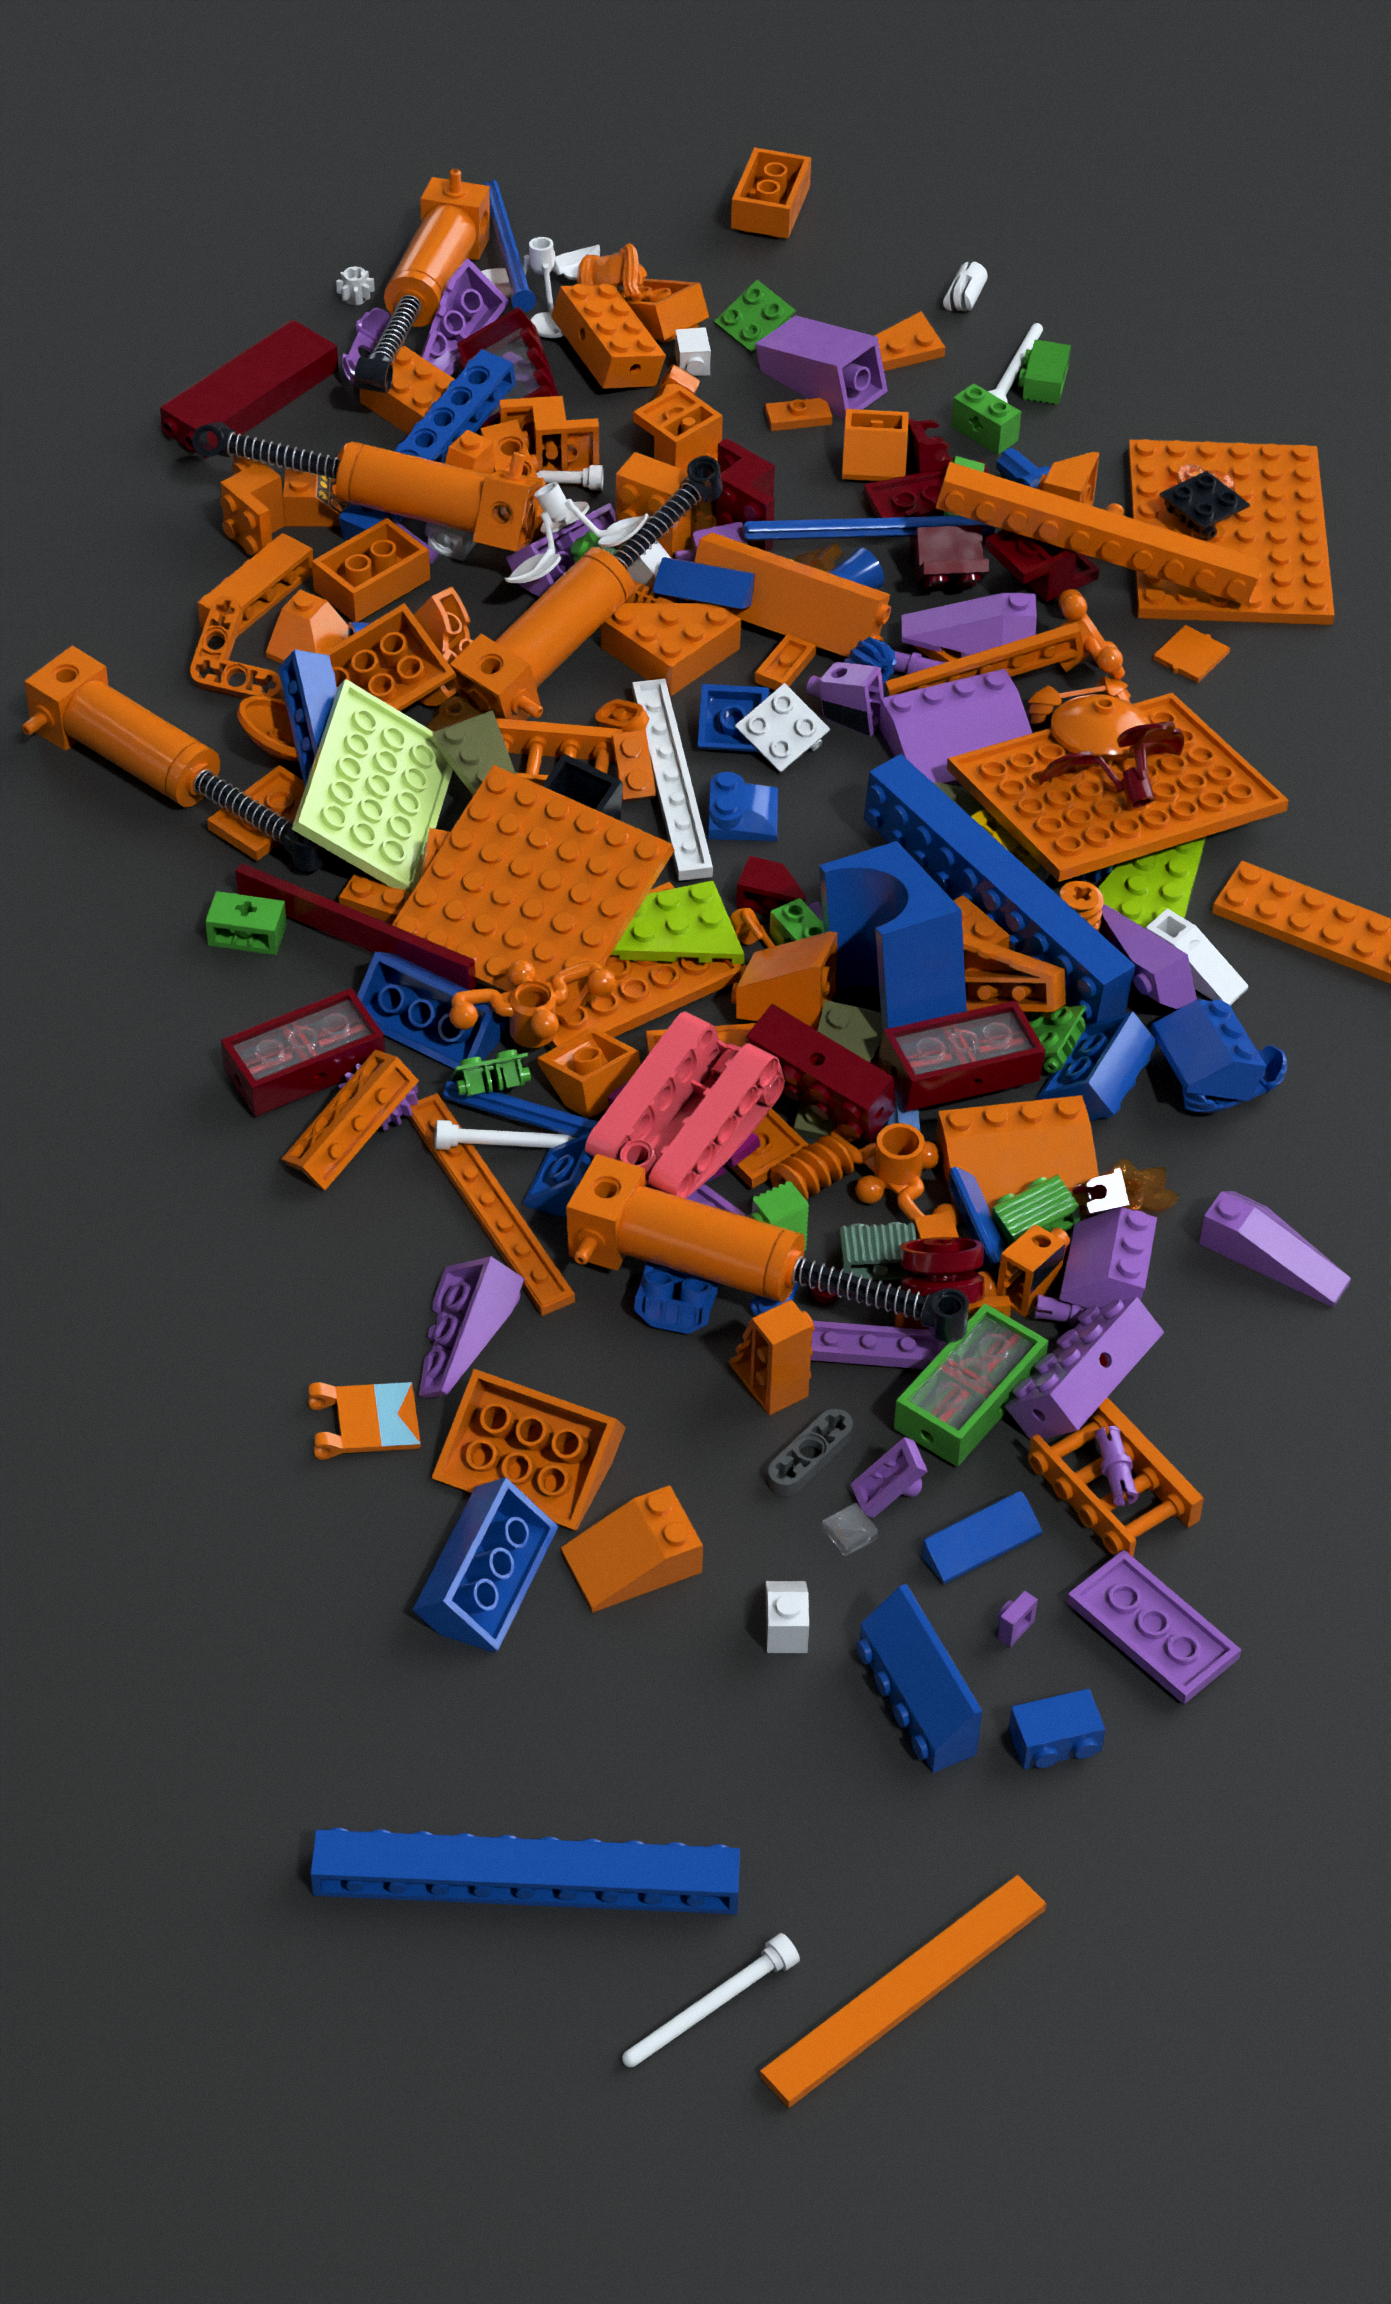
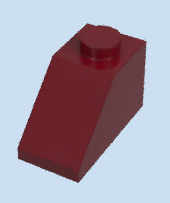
[736,855,806,916]

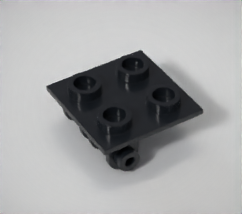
[1159,471,1250,540]

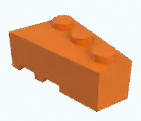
[963,933,1066,1012]
[728,1299,814,1416]

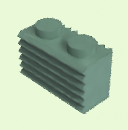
[838,1222,916,1281]

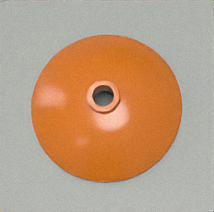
[1050,694,1151,760]
[237,696,299,761]

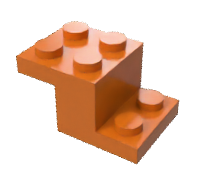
[633,385,723,471]
[499,396,599,471]
[220,454,285,556]

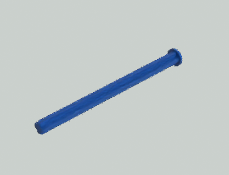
[483,180,536,312]
[743,516,995,541]
[443,1079,715,1181]

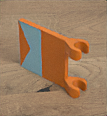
[308,1382,421,1460]

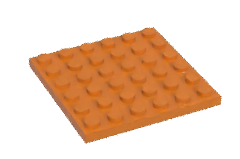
[392,765,675,1024]

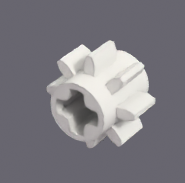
[336,266,375,305]

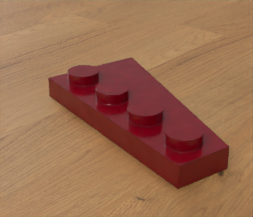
[863,460,990,518]

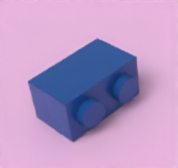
[1008,1689,1106,1769]

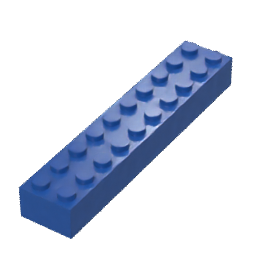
[863,754,1136,1025]

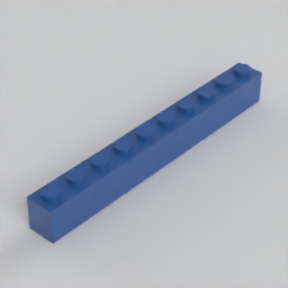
[311,1828,740,1914]

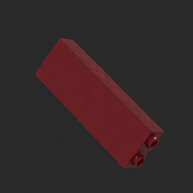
[160,319,339,459]

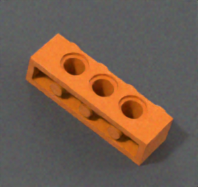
[480,419,546,539]

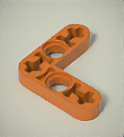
[190,596,284,699]

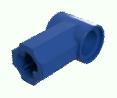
[996,447,1050,489]

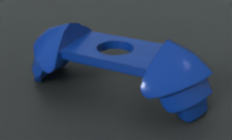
[1182,1045,1287,1114]

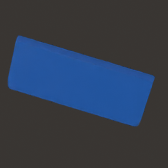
[653,557,755,609]
[948,1167,1007,1279]
[921,1491,1043,1585]

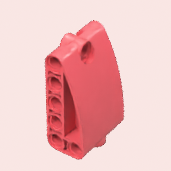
[585,1012,785,1199]

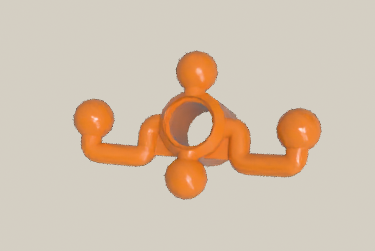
[1055,589,1125,680]
[449,959,616,1048]
[829,1123,961,1228]

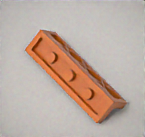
[281,1050,419,1190]

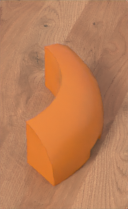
[414,587,474,706]

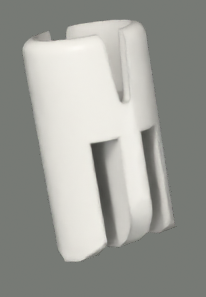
[943,262,988,311]

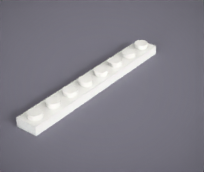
[632,679,713,881]

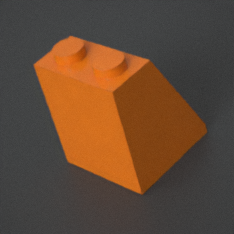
[731,931,838,1029]

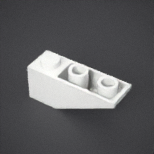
[1146,909,1248,1006]

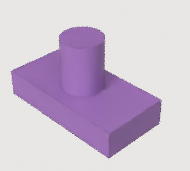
[851,1437,928,1518]

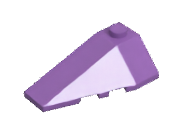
[421,258,510,376]
[506,503,616,597]
[901,593,1037,657]
[1100,904,1197,1009]
[1199,1191,1351,1308]
[419,1256,525,1399]

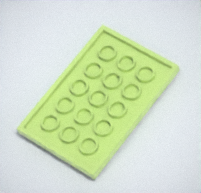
[292,679,453,892]

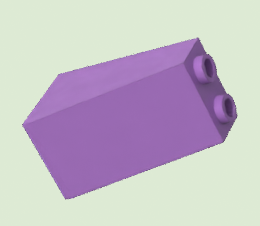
[755,315,888,420]

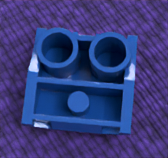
[634,1262,722,1334]

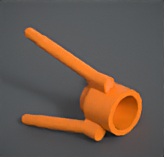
[729,908,775,983]

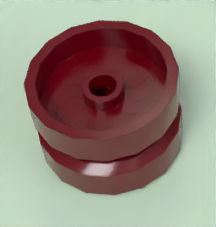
[899,1237,985,1304]

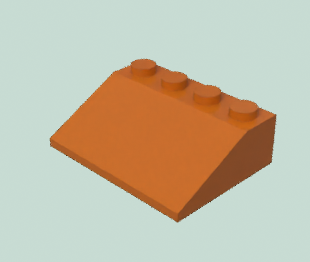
[322,603,457,711]
[936,1095,1099,1223]
[432,1369,626,1531]

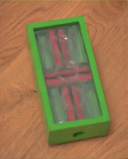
[894,1303,1049,1467]

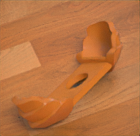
[1027,676,1131,725]

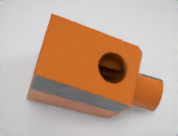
[996,1225,1070,1318]

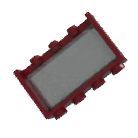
[457,306,559,428]

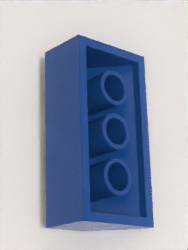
[357,952,509,1069]
[413,1477,559,1652]
[856,1584,982,1773]

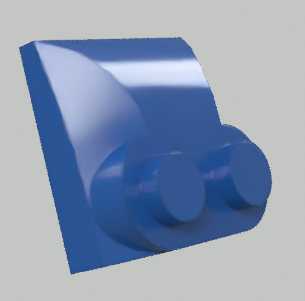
[698,684,769,752]
[708,772,778,841]

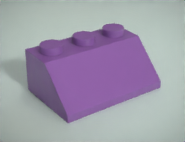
[1059,1207,1157,1308]

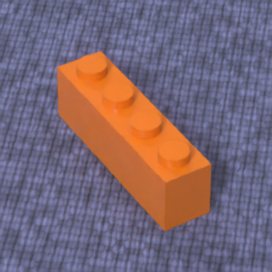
[198,533,313,640]

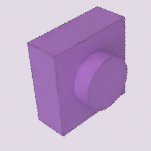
[997,1591,1038,1647]

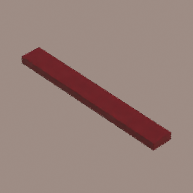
[235,863,477,990]

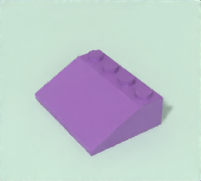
[879,669,1032,786]

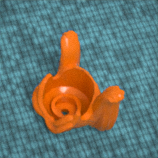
[577,243,647,299]

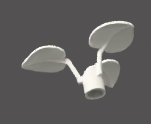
[481,237,600,338]
[504,482,649,583]

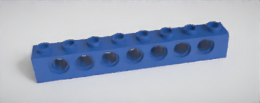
[339,349,516,540]

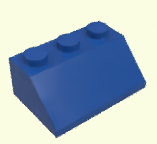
[1150,999,1266,1101]
[1037,1011,1157,1121]

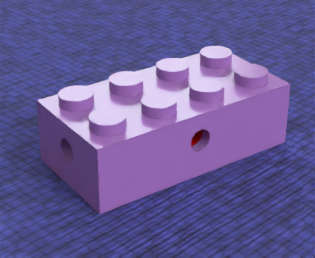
[1005,1297,1164,1439]

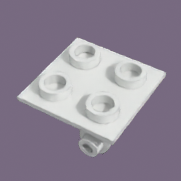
[735,683,830,773]

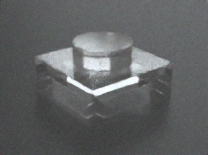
[822,1503,878,1556]

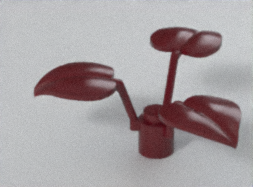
[1039,721,1184,808]

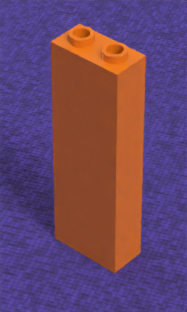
[685,532,891,657]

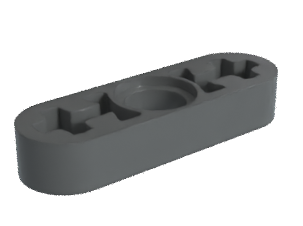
[768,1409,853,1496]

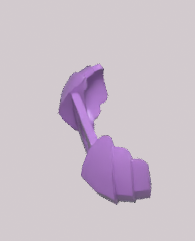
[342,307,392,385]

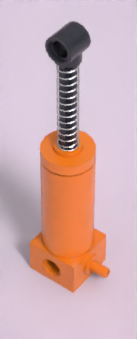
[354,169,490,393]
[192,421,543,552]
[450,456,723,721]
[22,645,327,871]
[566,1154,969,1343]

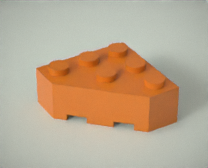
[601,603,741,696]

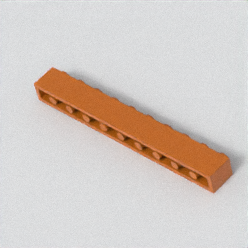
[935,462,1261,605]

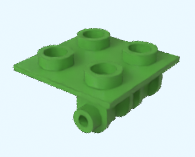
[714,280,796,353]
[1025,1005,1086,1073]
[449,1050,531,1097]

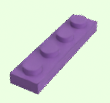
[811,1321,947,1369]

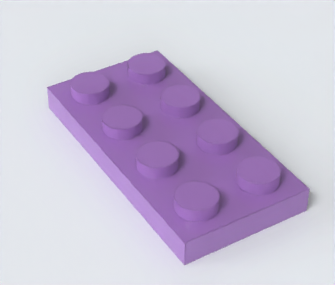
[1067,1550,1241,1704]

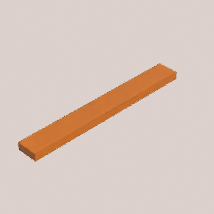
[407,1093,575,1316]
[760,1874,1047,2109]

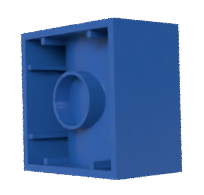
[819,841,967,1034]

